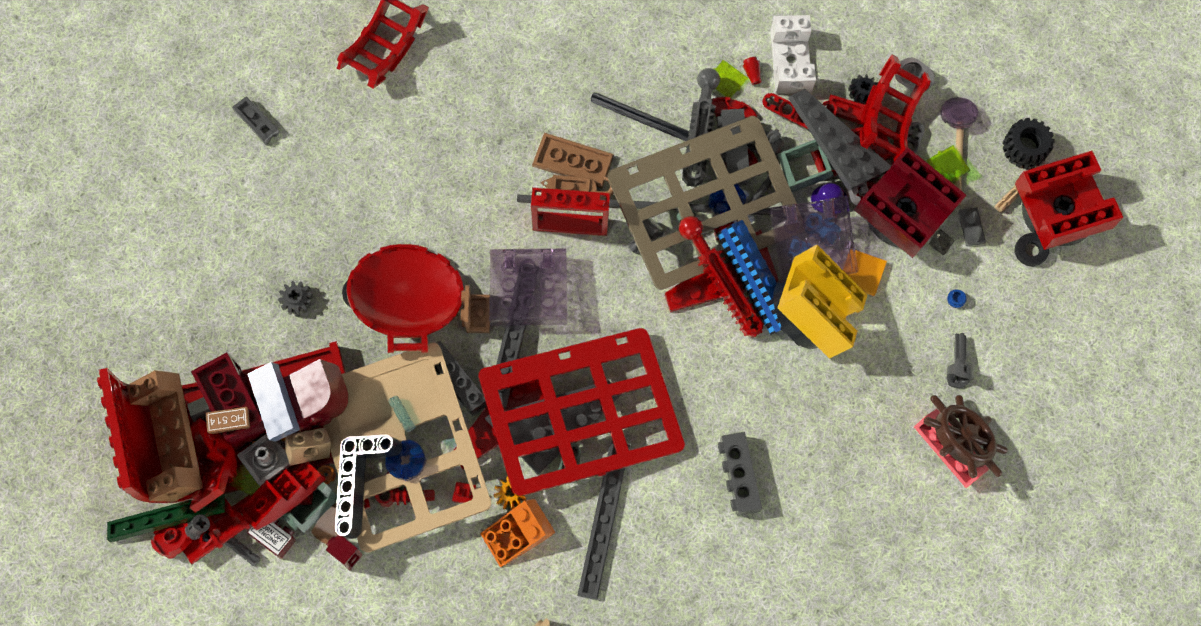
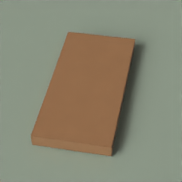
[532,133,614,188]

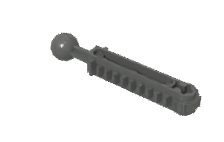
[682,68,720,187]

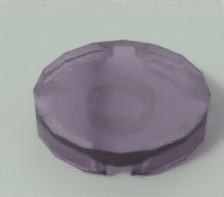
[941,97,978,129]

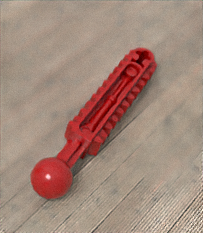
[679,216,764,338]

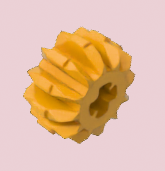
[493,476,527,510]

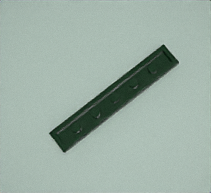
[107,493,225,543]

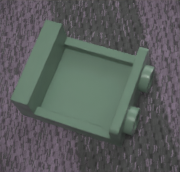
[281,482,337,533]

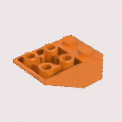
[480,499,556,568]

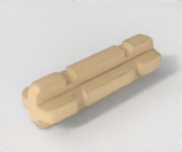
[995,186,1019,213]

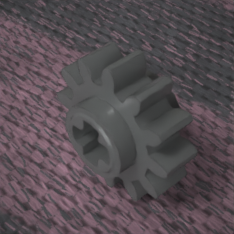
[278,281,313,315]

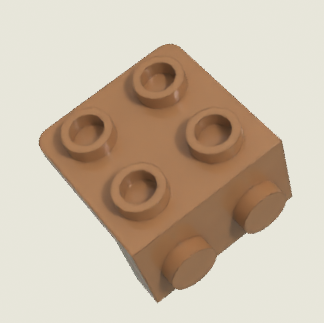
[461,285,491,333]

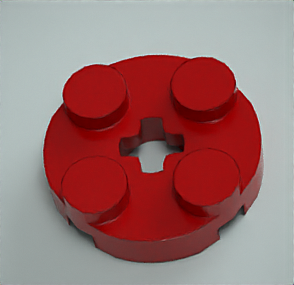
[151,522,193,559]

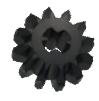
[848,74,878,104]

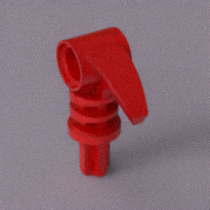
[375,467,435,507]

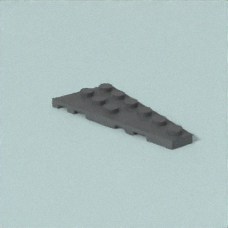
[789,89,891,191]

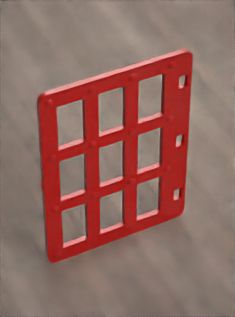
[478,328,685,496]

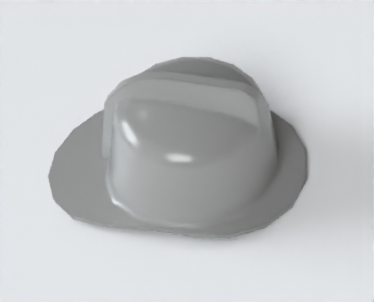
[895,57,935,92]

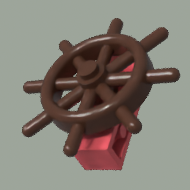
[914,395,1008,488]

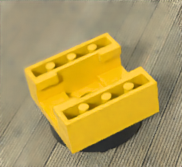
[772,245,867,359]

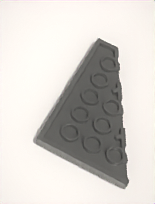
[485,380,622,475]

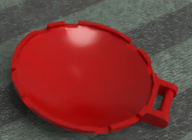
[347,244,464,353]

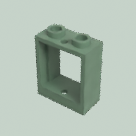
[777,140,834,192]

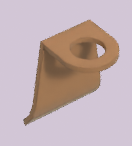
[311,501,338,544]

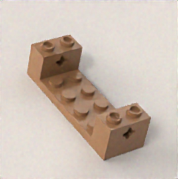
[127,370,203,502]

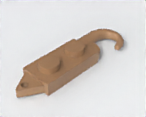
[541,175,614,199]

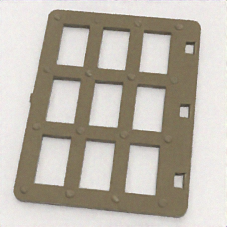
[607,116,806,290]

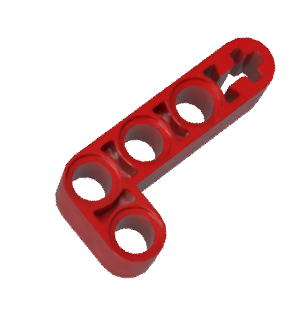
[762,93,838,130]

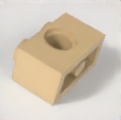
[285,427,331,466]

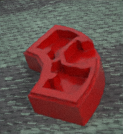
[711,97,757,118]

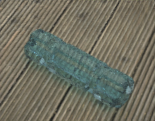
[388,396,415,433]

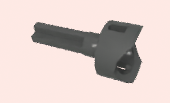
[947,333,974,388]

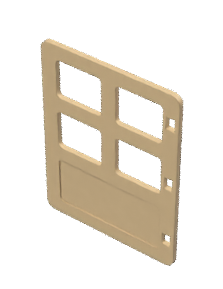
[323,343,491,553]

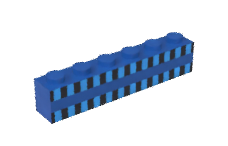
[716,220,782,335]

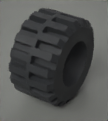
[1003,118,1055,169]

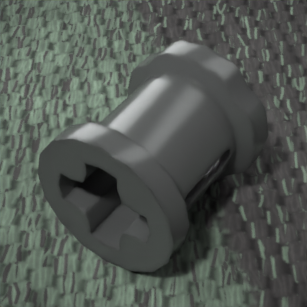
[185,515,210,540]

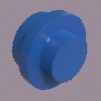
[947,289,967,308]

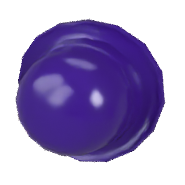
[811,183,848,213]

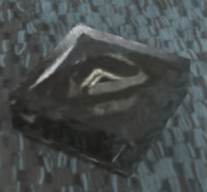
[929,229,955,255]

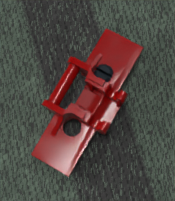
[183,490,257,564]

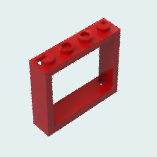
[531,187,610,236]

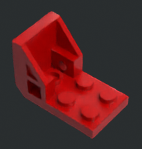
[190,418,235,512]

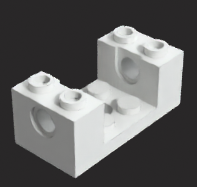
[771,15,816,94]

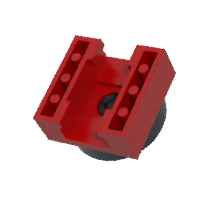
[1015,150,1123,250]

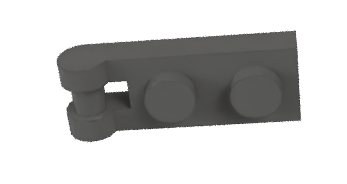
[232,96,280,145]

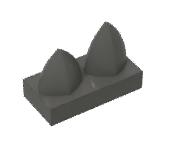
[958,207,986,246]

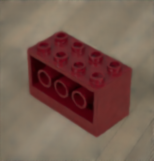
[191,352,267,450]

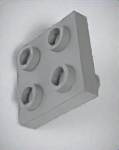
[237,434,292,486]

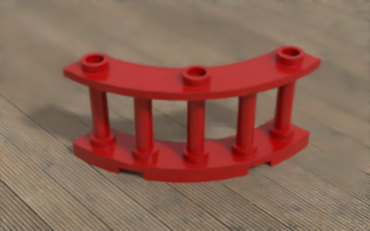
[337,0,429,89]
[860,54,931,161]

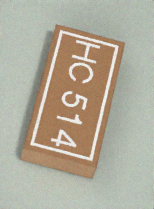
[206,407,250,434]

